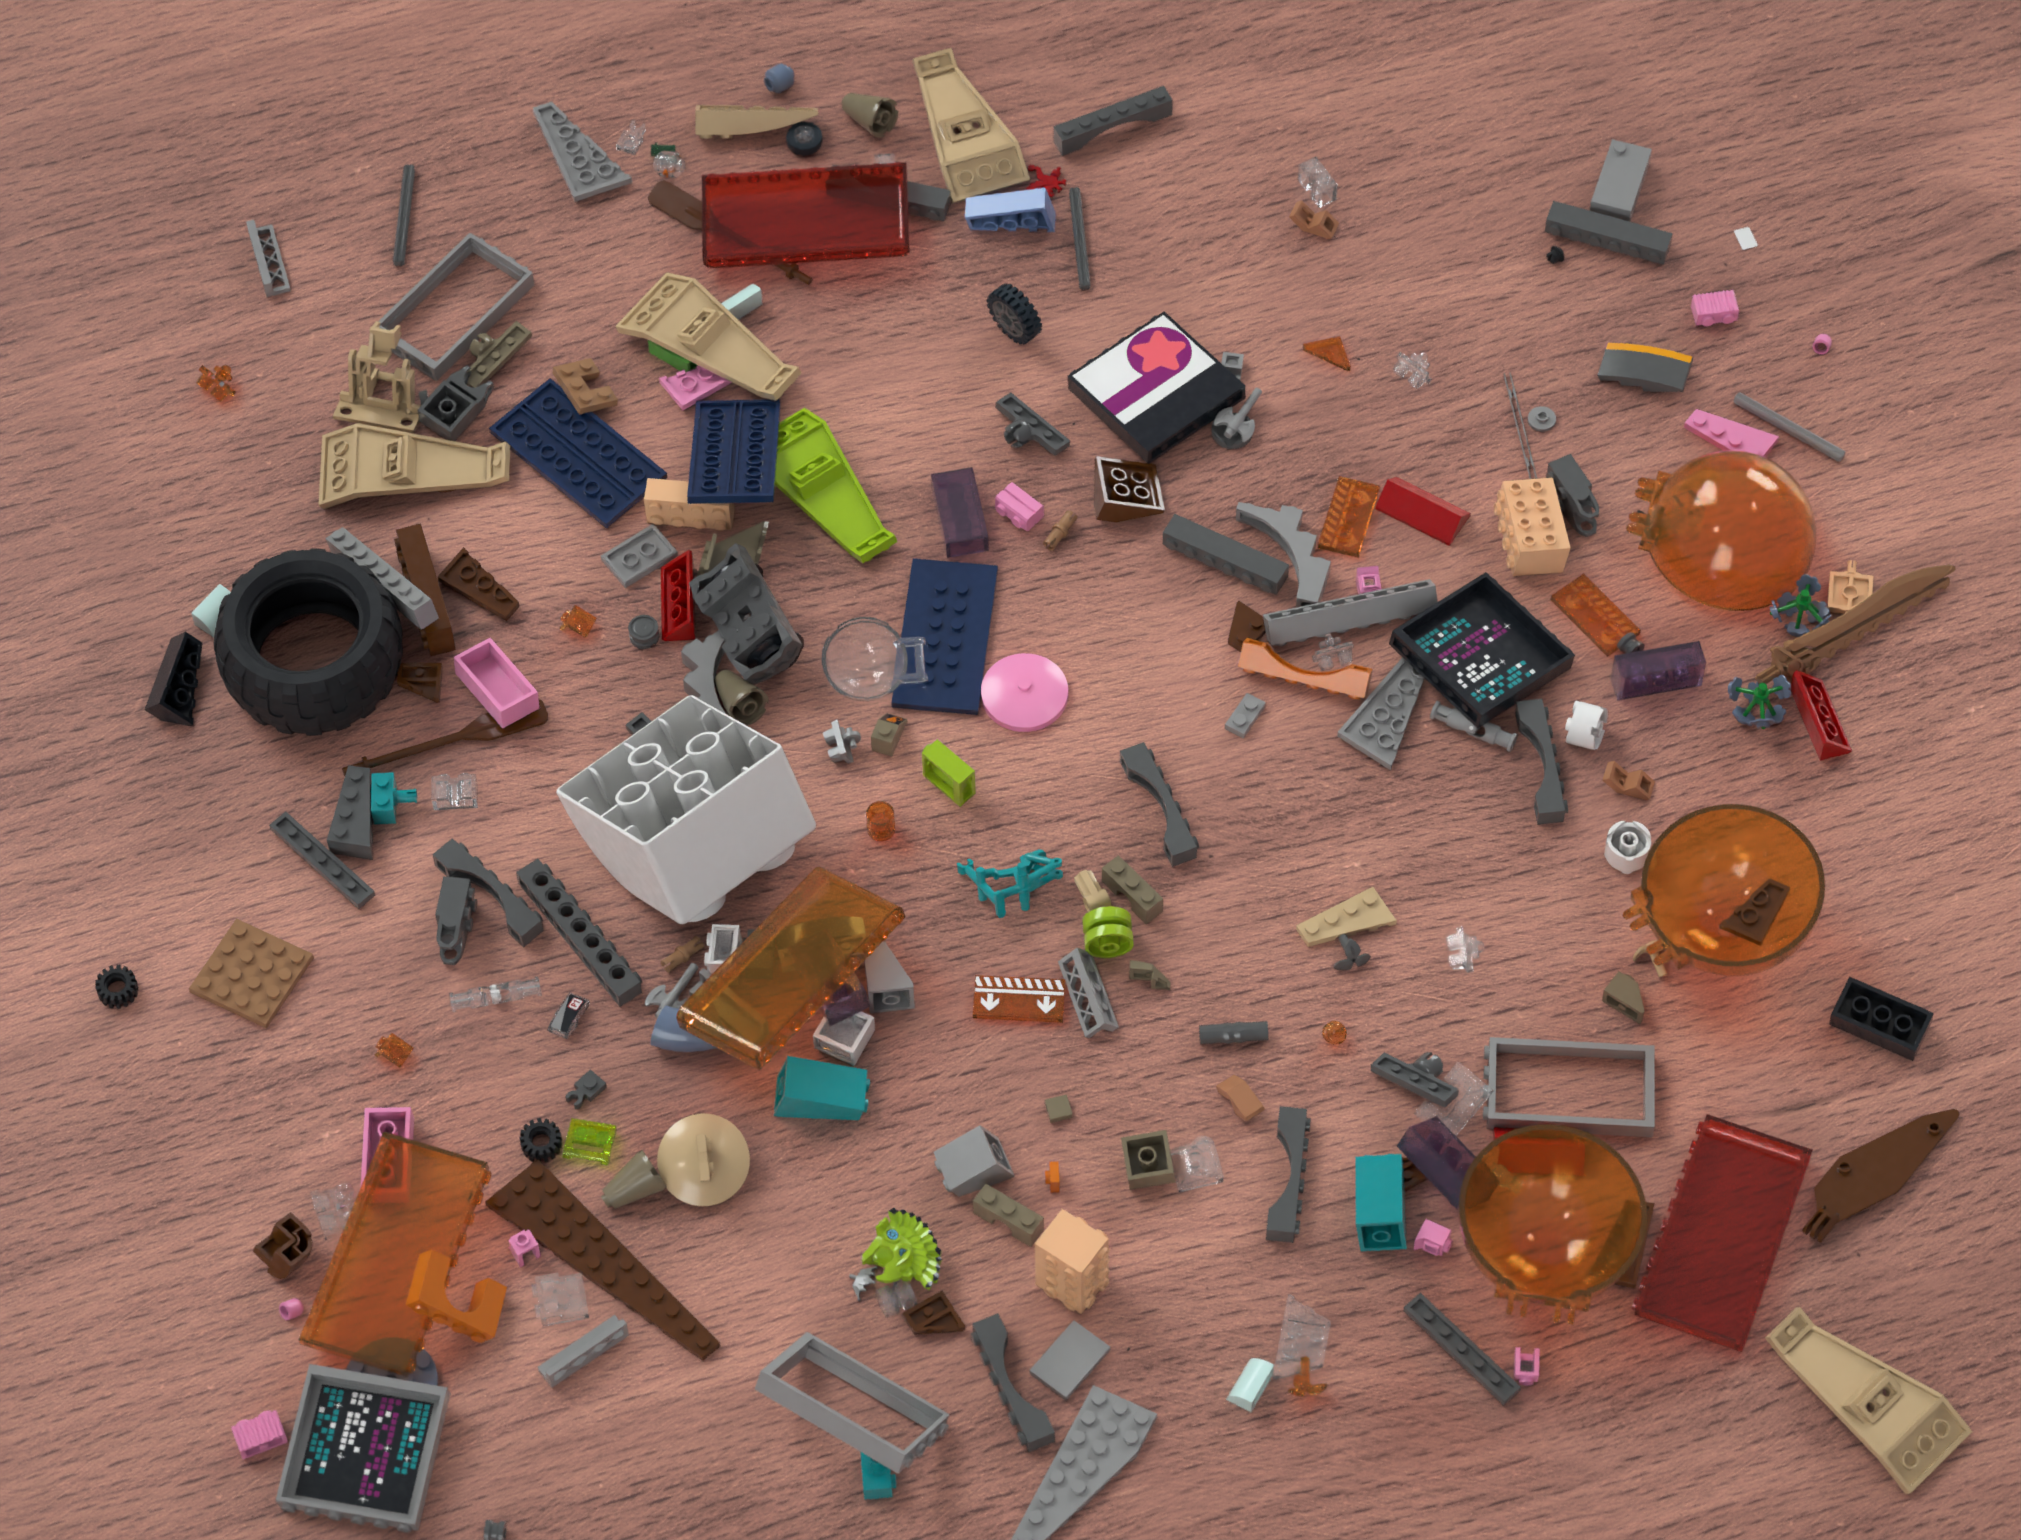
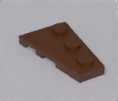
[1719,878,1790,946]

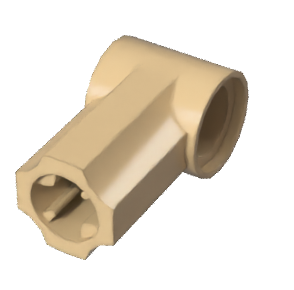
[1074,870,1112,912]

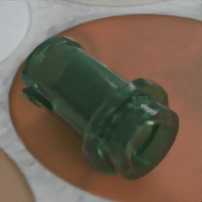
[651,143,676,159]

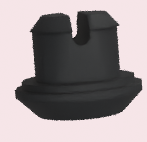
[1546,246,1564,264]

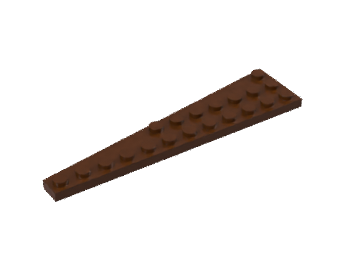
[485,1159,720,1361]

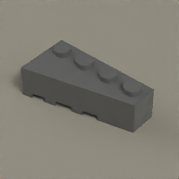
[327,765,373,860]

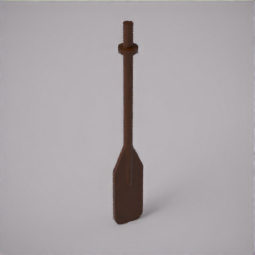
[648,180,813,285]
[342,699,548,776]

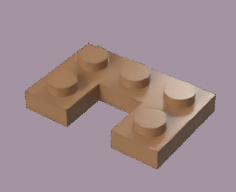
[552,358,618,415]

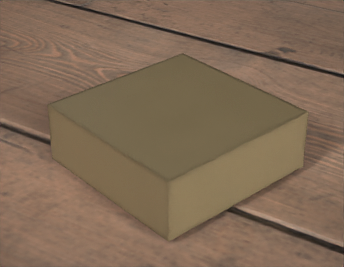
[1045,1094,1073,1123]

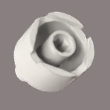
[1565,701,1608,750]
[1604,821,1651,874]

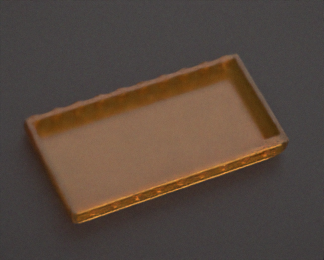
[677,866,906,1071]
[299,1132,492,1377]

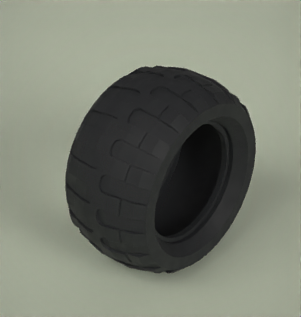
[213,548,403,736]

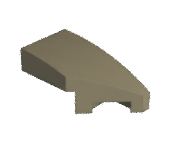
[1129,960,1171,990]

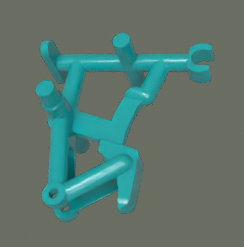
[957,849,1063,918]

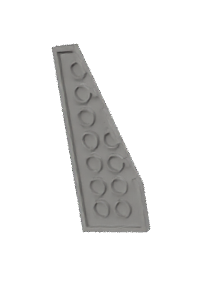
[1011,1385,1157,1540]

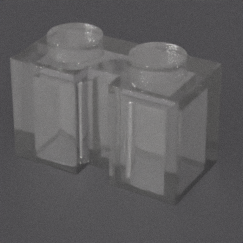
[1298,157,1338,208]
[431,773,478,810]

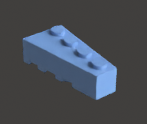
[965,188,1056,232]

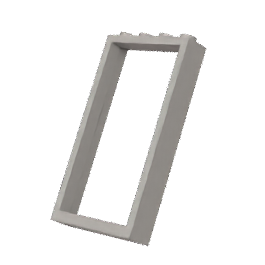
[378,233,534,382]
[1483,1037,1655,1137]
[755,1332,950,1474]

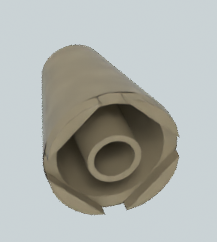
[842,93,898,138]
[714,670,769,725]
[601,1150,667,1209]

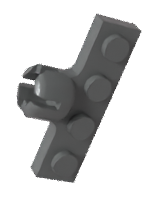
[995,392,1070,456]
[1371,1052,1458,1108]

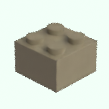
[1121,1130,1175,1190]

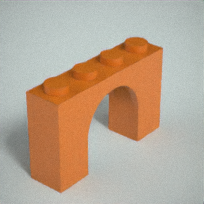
[406,1249,507,1343]

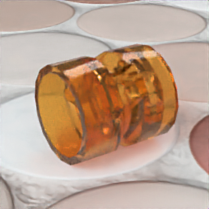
[866,801,895,841]

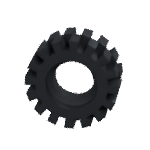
[95,965,138,1009]
[519,1118,562,1163]

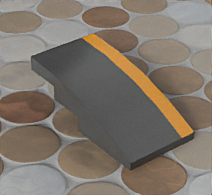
[1598,343,1693,392]

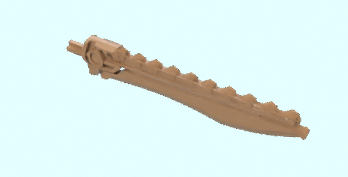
[1755,564,1956,684]

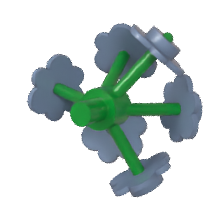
[1769,574,1832,637]
[1728,675,1791,729]

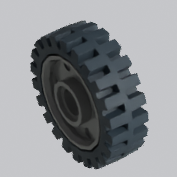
[986,283,1042,345]

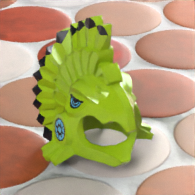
[861,1208,942,1290]

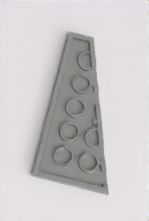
[533,102,632,202]
[1337,657,1425,770]

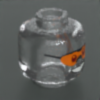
[653,151,685,178]

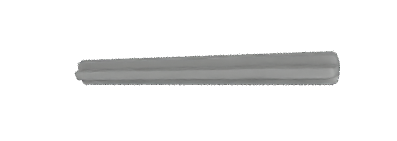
[1733,392,1845,462]

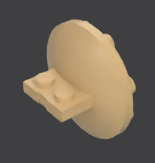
[657,1114,750,1206]

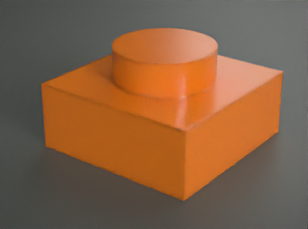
[1045,1161,1060,1193]

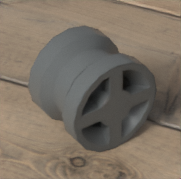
[1617,632,1645,660]
[484,1520,507,1540]

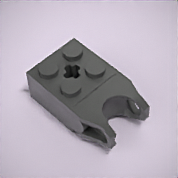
[418,365,494,441]
[1546,454,1599,537]
[435,876,477,965]

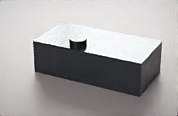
[1829,976,1934,1061]

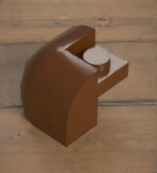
[253,1212,313,1279]

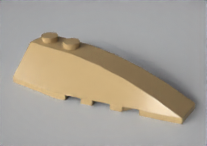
[696,105,818,138]

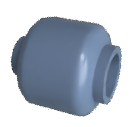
[764,63,795,93]

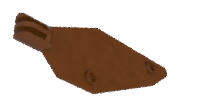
[1802,1109,1960,1243]

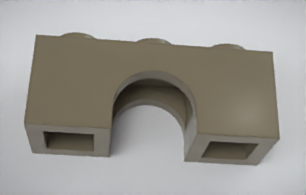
[1102,855,1163,925]
[973,1183,1044,1247]

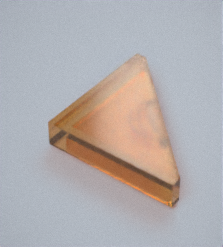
[1303,336,1351,371]

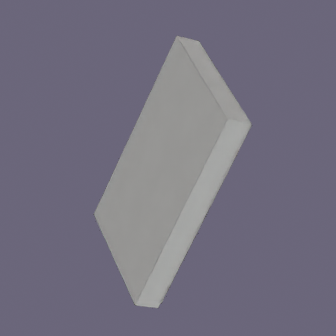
[601,524,678,588]
[1029,1320,1110,1401]

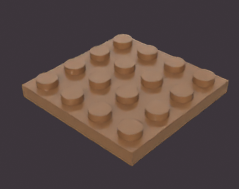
[189,918,314,1029]

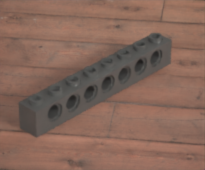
[516,858,642,1007]

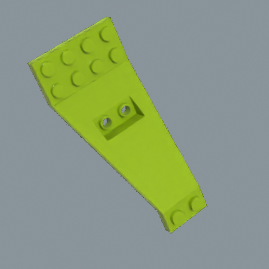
[775,408,897,563]

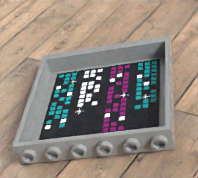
[276,1364,451,1533]

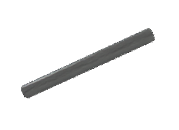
[393,164,415,266]
[1069,187,1090,290]

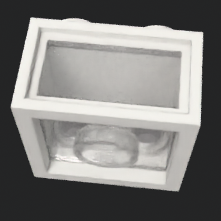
[704,924,743,987]
[813,1000,875,1066]

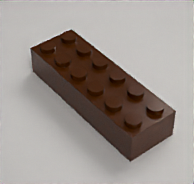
[394,523,456,656]

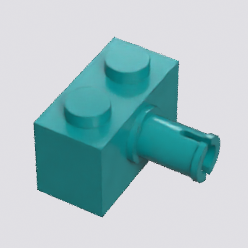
[371,772,418,825]
[860,1452,897,1500]

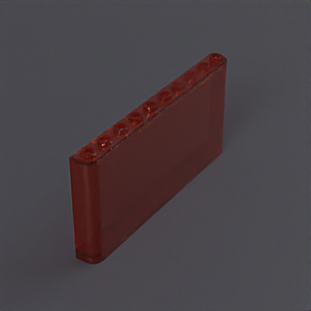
[702,162,910,269]
[1631,1114,1813,1352]

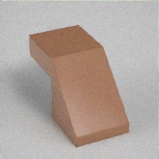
[1289,200,1339,239]
[1602,761,1655,800]
[1216,1075,1265,1121]

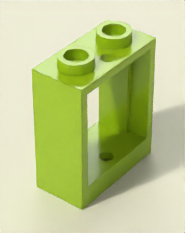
[922,739,976,807]

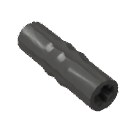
[1199,1021,1269,1044]

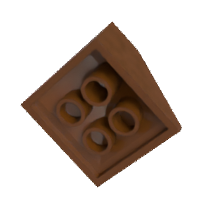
[1094,456,1165,522]

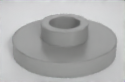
[1528,406,1556,432]

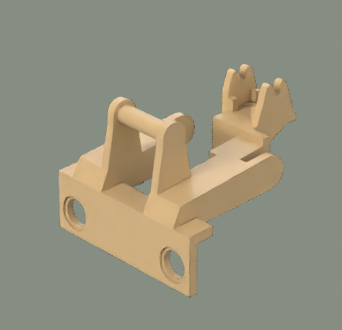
[333,321,421,433]

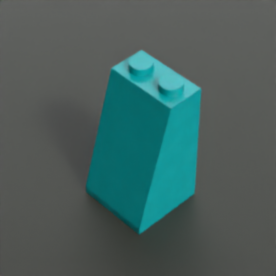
[774,1056,870,1120]
[1355,1154,1407,1252]

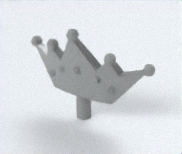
[849,1266,878,1301]

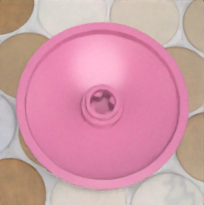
[981,653,1068,732]

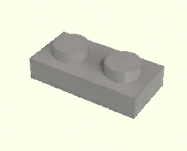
[1225,693,1266,739]

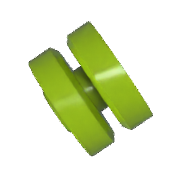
[1082,906,1134,958]

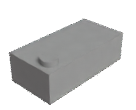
[1590,139,1652,222]

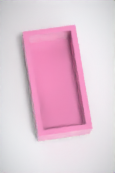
[454,638,539,728]

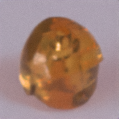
[1322,1020,1347,1045]

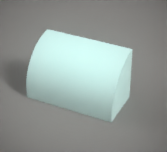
[721,284,762,320]
[191,584,231,637]
[1226,1358,1274,1412]

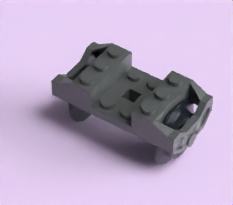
[689,543,804,685]

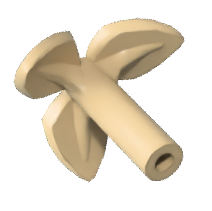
[1633,939,1669,977]

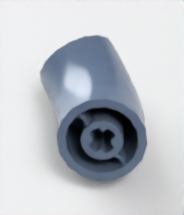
[651,1005,730,1052]

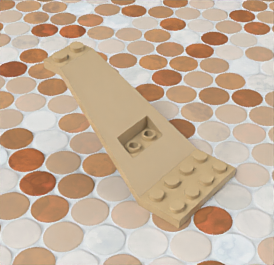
[912,48,1030,204]
[615,273,801,401]
[319,423,510,509]
[1765,1307,1972,1494]

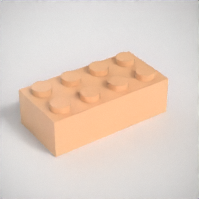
[644,478,735,531]

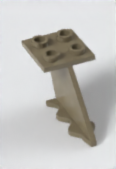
[697,521,769,576]

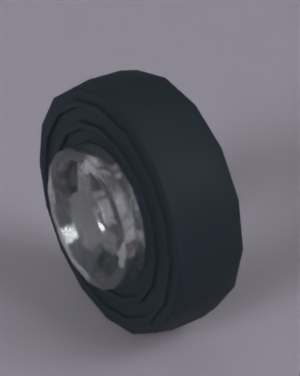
[786,121,823,156]

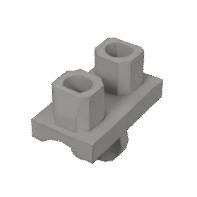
[823,720,861,764]

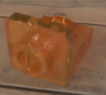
[560,605,597,638]
[374,1032,414,1068]

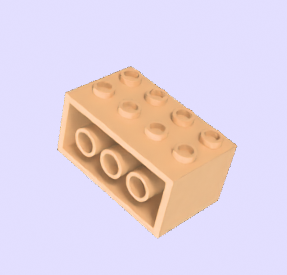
[1494,478,1571,576]
[1035,1209,1110,1314]

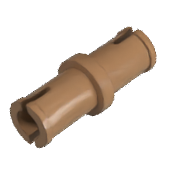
[1043,510,1078,551]
[660,936,704,973]

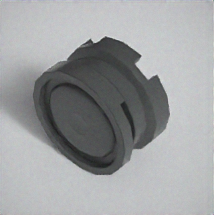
[628,615,660,649]

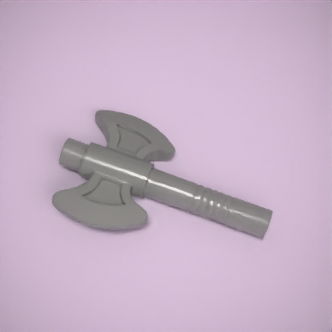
[1214,388,1262,442]
[645,963,699,1018]

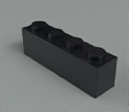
[144,632,203,726]

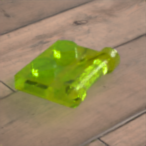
[562,1118,617,1166]

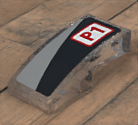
[547,992,590,1039]

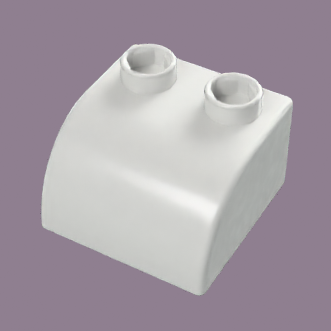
[556,695,816,924]

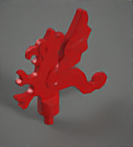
[1026,165,1066,198]

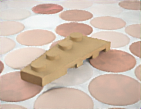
[1296,887,1397,947]

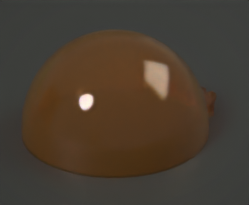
[1626,450,1816,611]
[1622,804,1825,976]
[1458,1124,1647,1325]

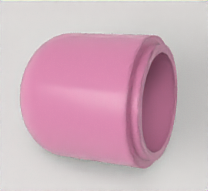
[1813,334,1832,355]
[279,1298,303,1320]

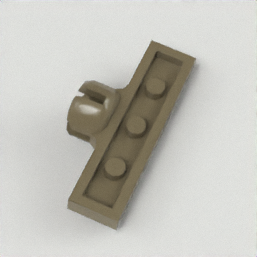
[466,321,532,388]

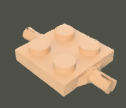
[1827,560,1873,614]

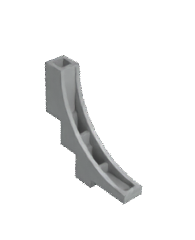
[1236,502,1331,608]
[681,630,726,714]

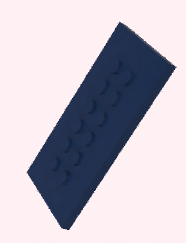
[489,378,668,529]
[687,399,781,504]
[891,558,998,715]

